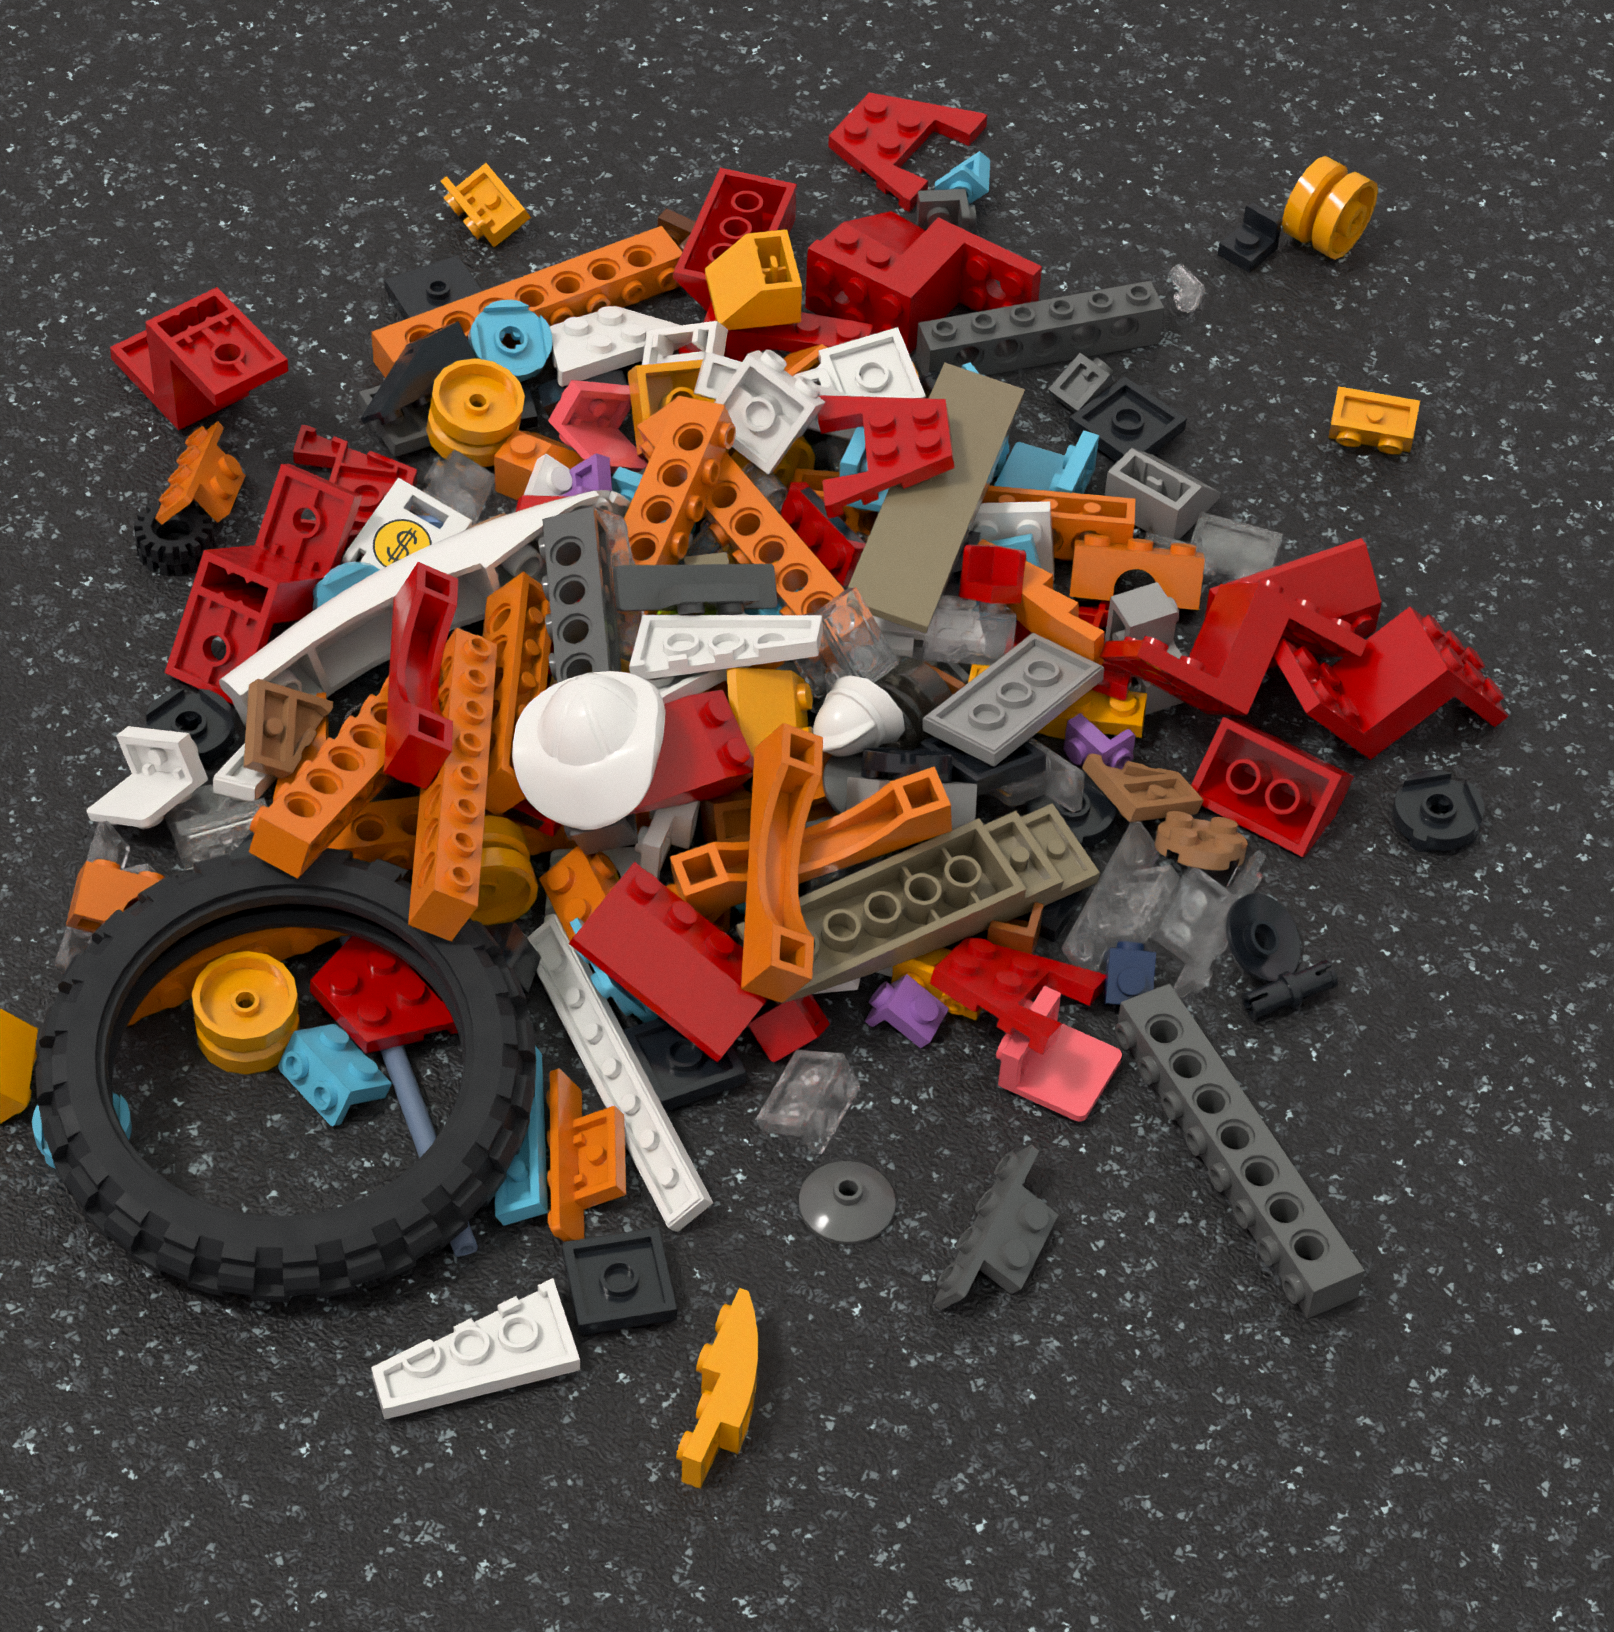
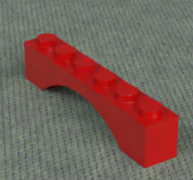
[384,562,458,789]

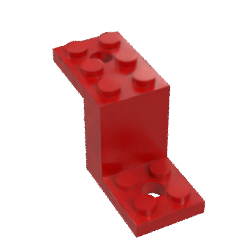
[805,217,1042,355]
[110,287,289,431]
[164,464,362,705]
[1099,579,1368,715]
[1273,607,1508,760]

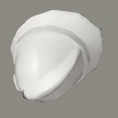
[813,675,905,757]

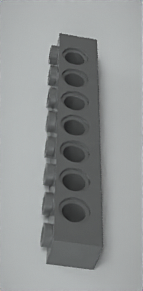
[538,506,638,855]
[1115,983,1365,1319]

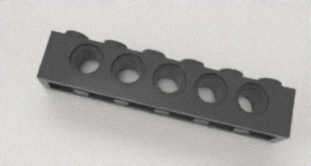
[916,281,1164,376]

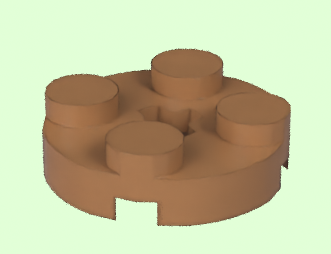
[1155,811,1248,870]

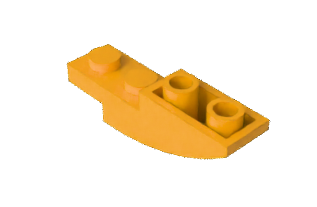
[968,663,1147,739]
[676,1288,758,1489]

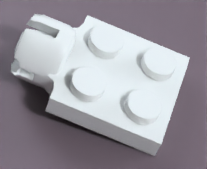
[793,327,926,398]

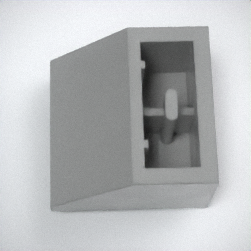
[1105,448,1221,545]

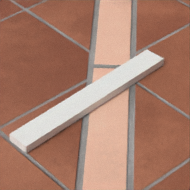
[527,914,713,1232]

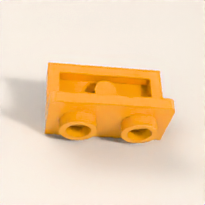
[441,163,531,247]
[1328,386,1420,454]

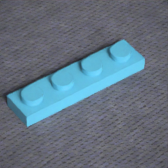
[495,1046,548,1225]

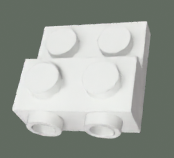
[714,350,825,475]

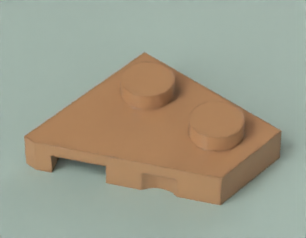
[243,679,333,779]
[1082,753,1204,822]

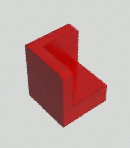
[959,545,1026,604]
[748,994,830,1062]

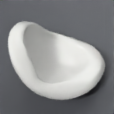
[512,671,666,830]

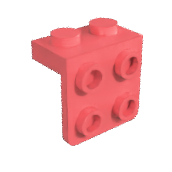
[548,380,649,473]
[996,986,1122,1121]

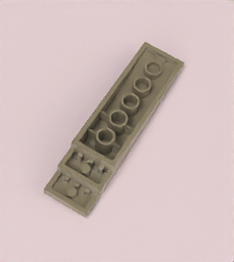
[842,363,1025,633]
[736,803,1100,1003]

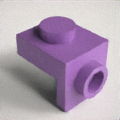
[562,453,612,496]
[1064,713,1136,769]
[865,974,949,1048]

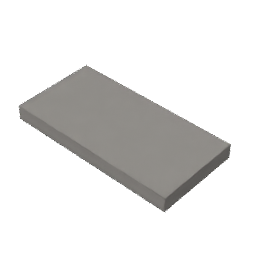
[923,633,1104,767]

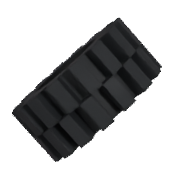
[134,500,215,577]

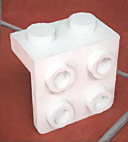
[87,726,208,829]

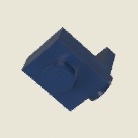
[1103,941,1156,1007]

